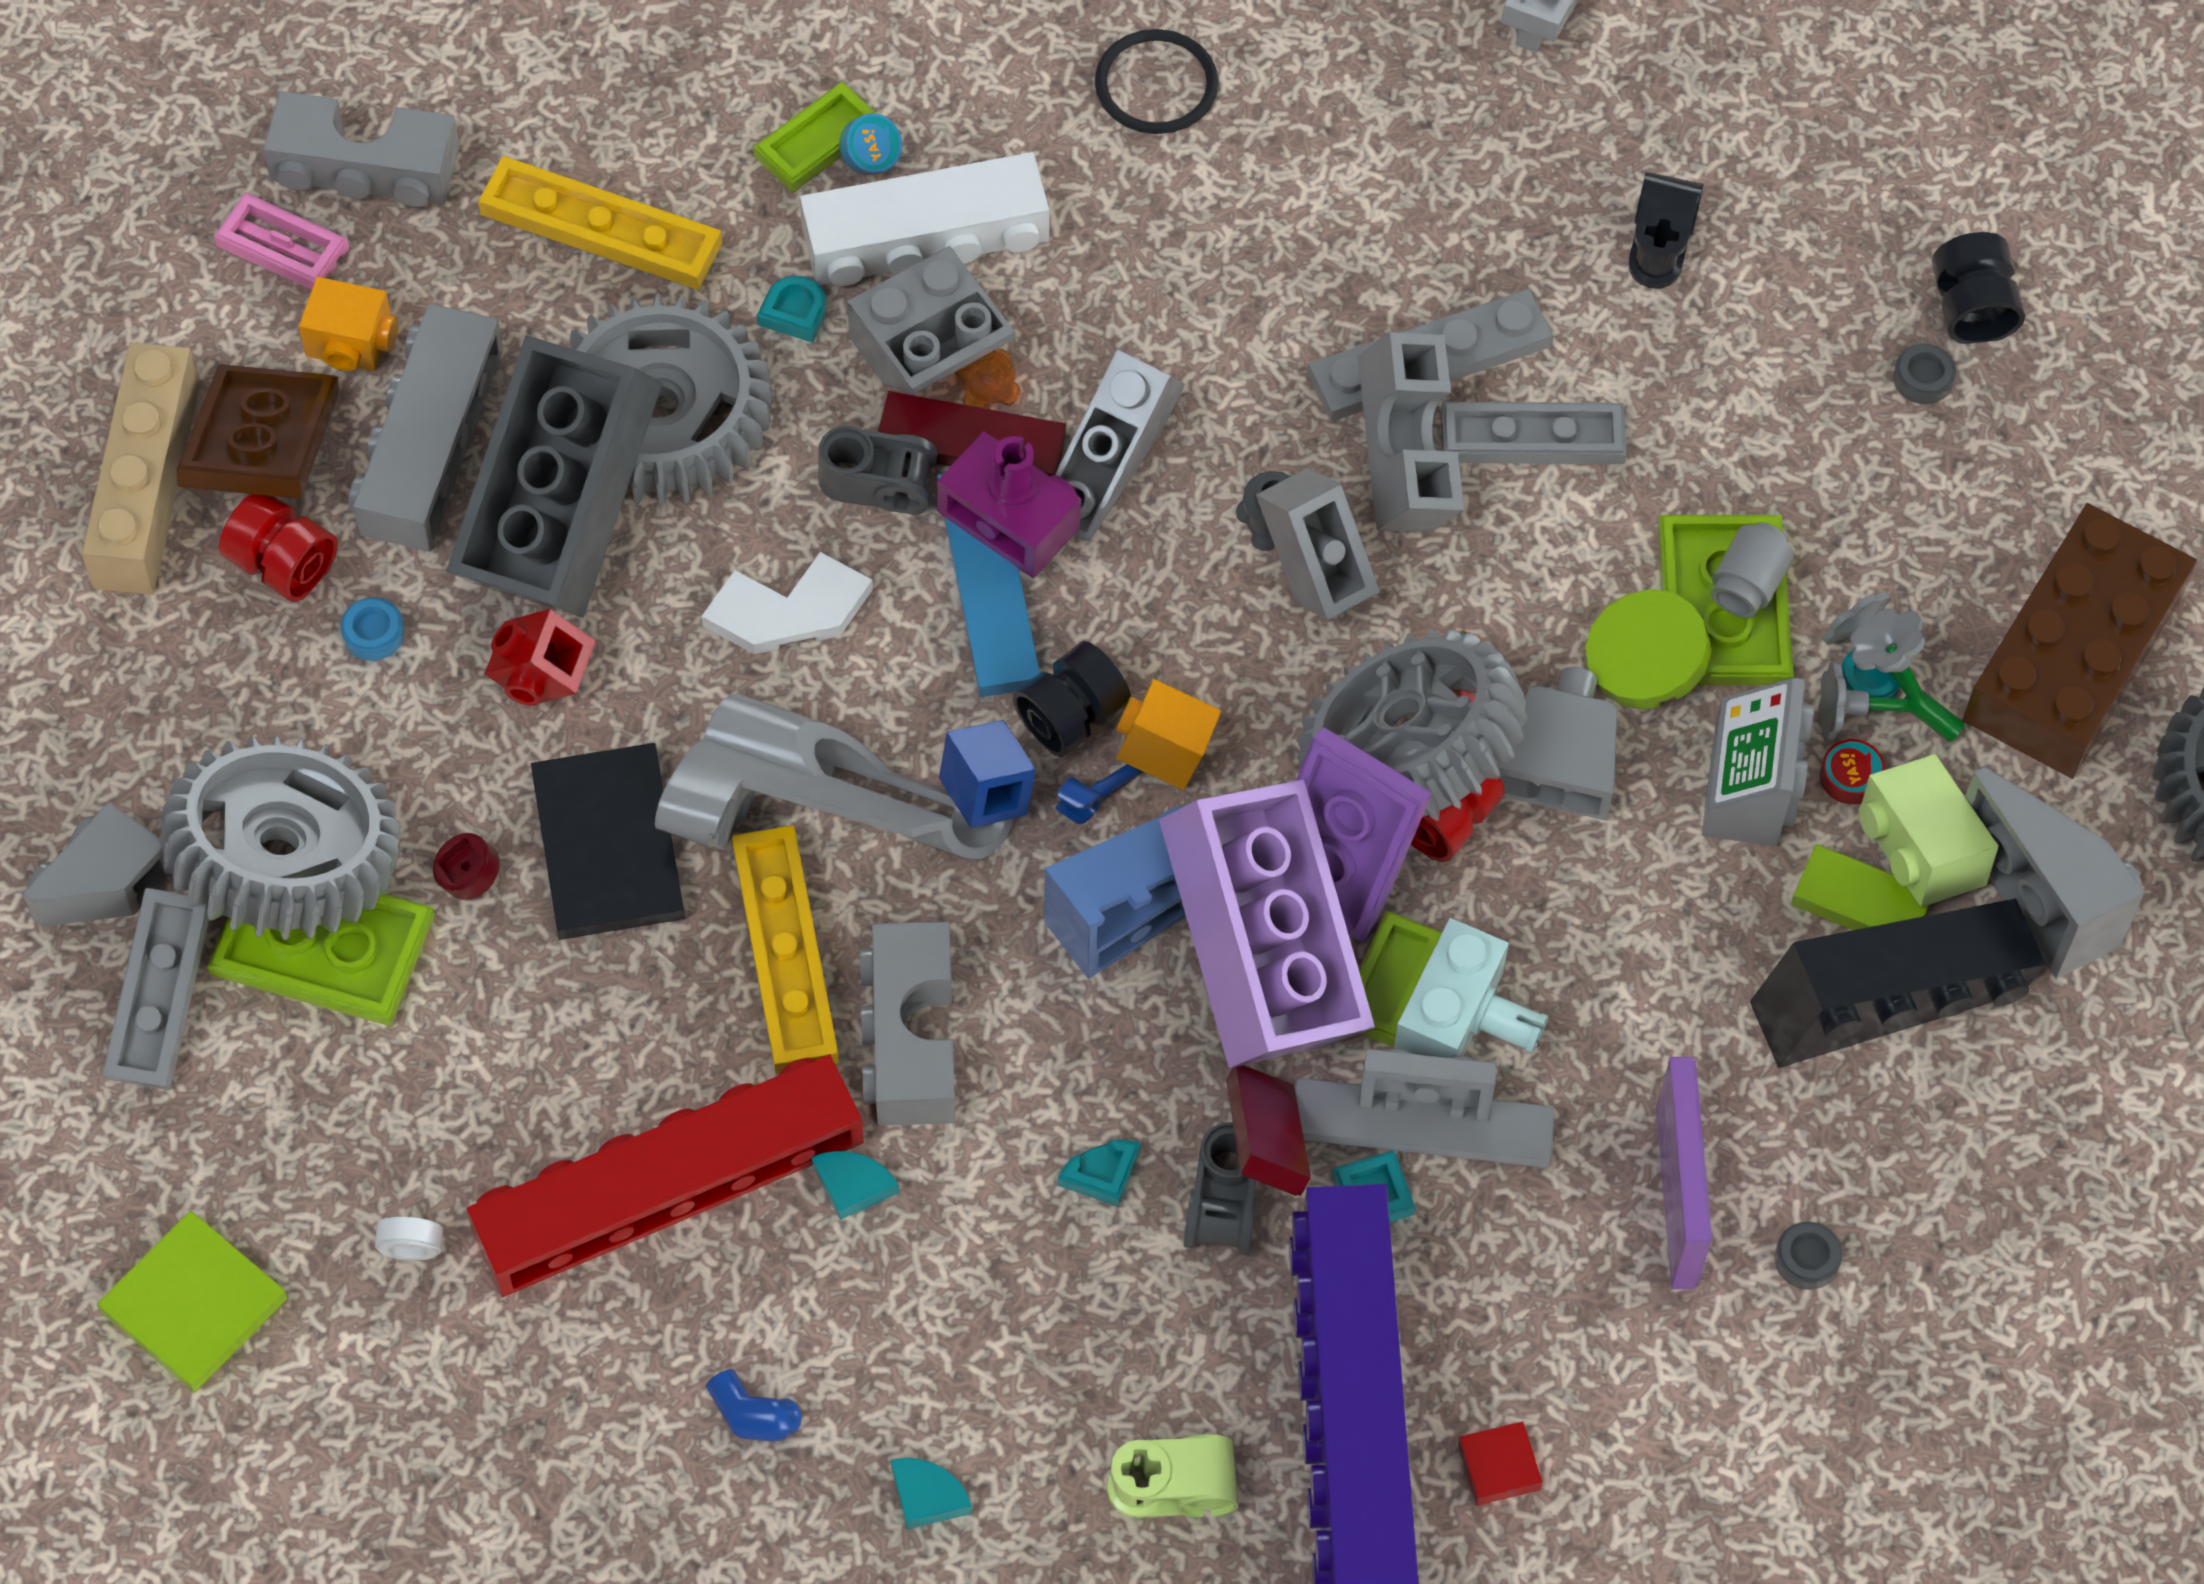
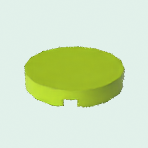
[1585,589,1712,710]

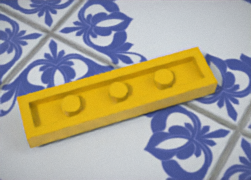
[478,156,723,290]
[731,825,839,1075]

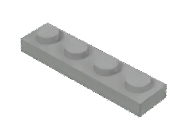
[1307,289,1554,422]

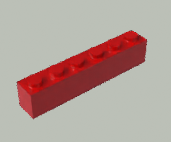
[466,1054,864,1298]

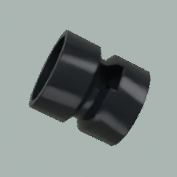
[1932,232,2026,344]
[1013,640,1131,758]

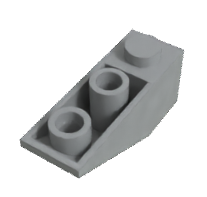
[1055,349,1185,541]

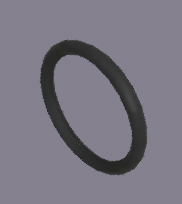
[1095,29,1219,134]

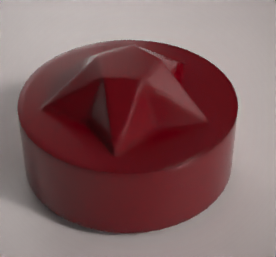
[433,833,500,900]

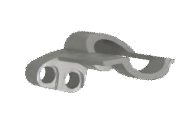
[655,693,1014,859]

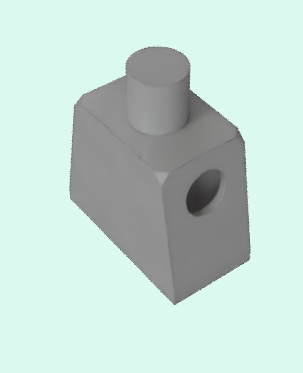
[1497,667,1617,821]

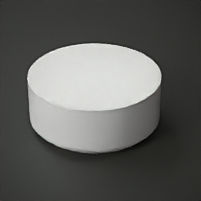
[375,1217,443,1260]

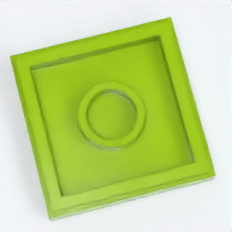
[97,1210,288,1393]

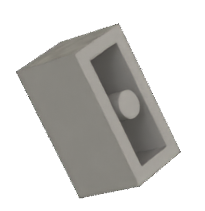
[1256,467,1380,620]

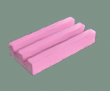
[214,192,349,290]

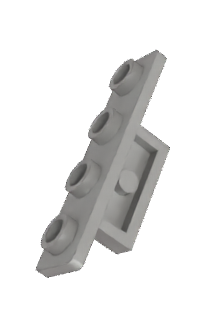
[1295,1049,1555,1167]

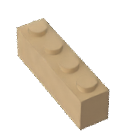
[82,342,200,595]

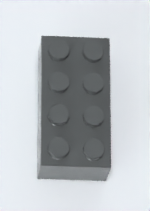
[446,335,662,618]

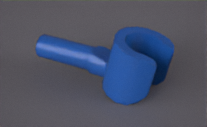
[1055,764,1139,824]

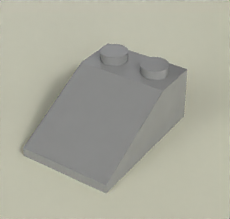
[1965,767,2144,979]

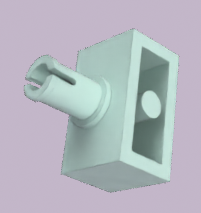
[1394,918,1549,1058]

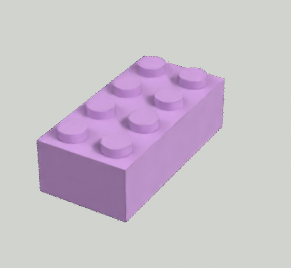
[1159,779,1375,1068]

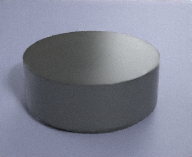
[1893,344,1956,404]
[1774,1222,1843,1290]

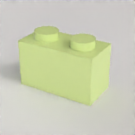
[1859,754,1999,908]

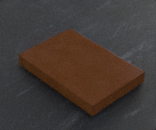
[177,364,339,499]

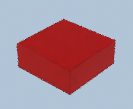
[1458,1421,1543,1506]

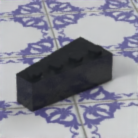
[1750,898,2046,1068]

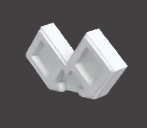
[701,552,873,654]

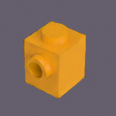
[299,277,398,371]
[1115,678,1222,790]

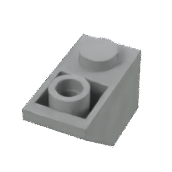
[23,802,171,927]

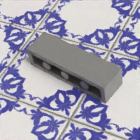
[348,303,503,552]

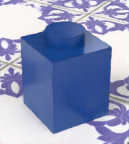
[939,720,1036,828]

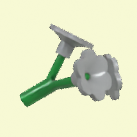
[1819,591,1965,742]

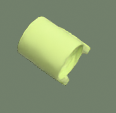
[1107,1434,1239,1518]

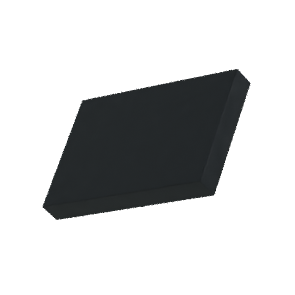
[530,743,685,940]

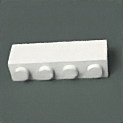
[800,152,1050,286]

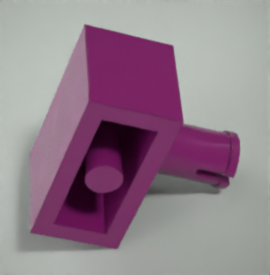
[937,431,1081,579]

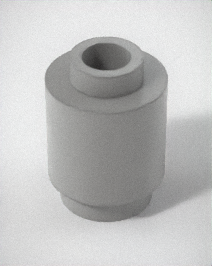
[1711,523,1794,618]

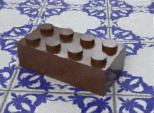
[1962,503,2198,779]

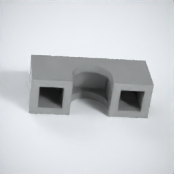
[263,91,460,207]
[1358,332,1464,532]
[860,921,955,1126]

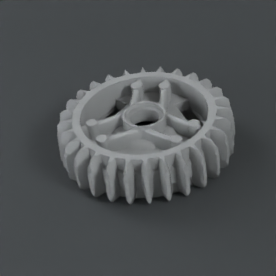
[570,292,773,507]
[1297,629,1528,821]
[160,734,400,941]

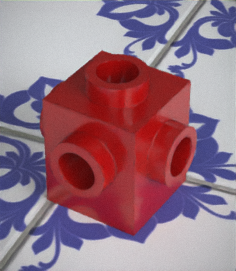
[484,609,596,706]

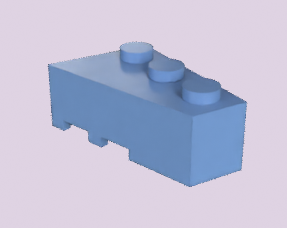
[1044,798,1201,979]

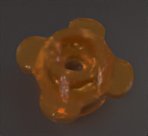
[954,348,1021,408]

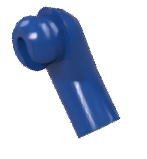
[706,1369,802,1442]

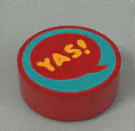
[1820,739,1885,805]

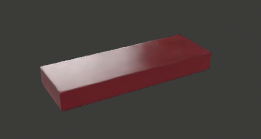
[878,391,1067,476]
[1226,1065,1311,1196]

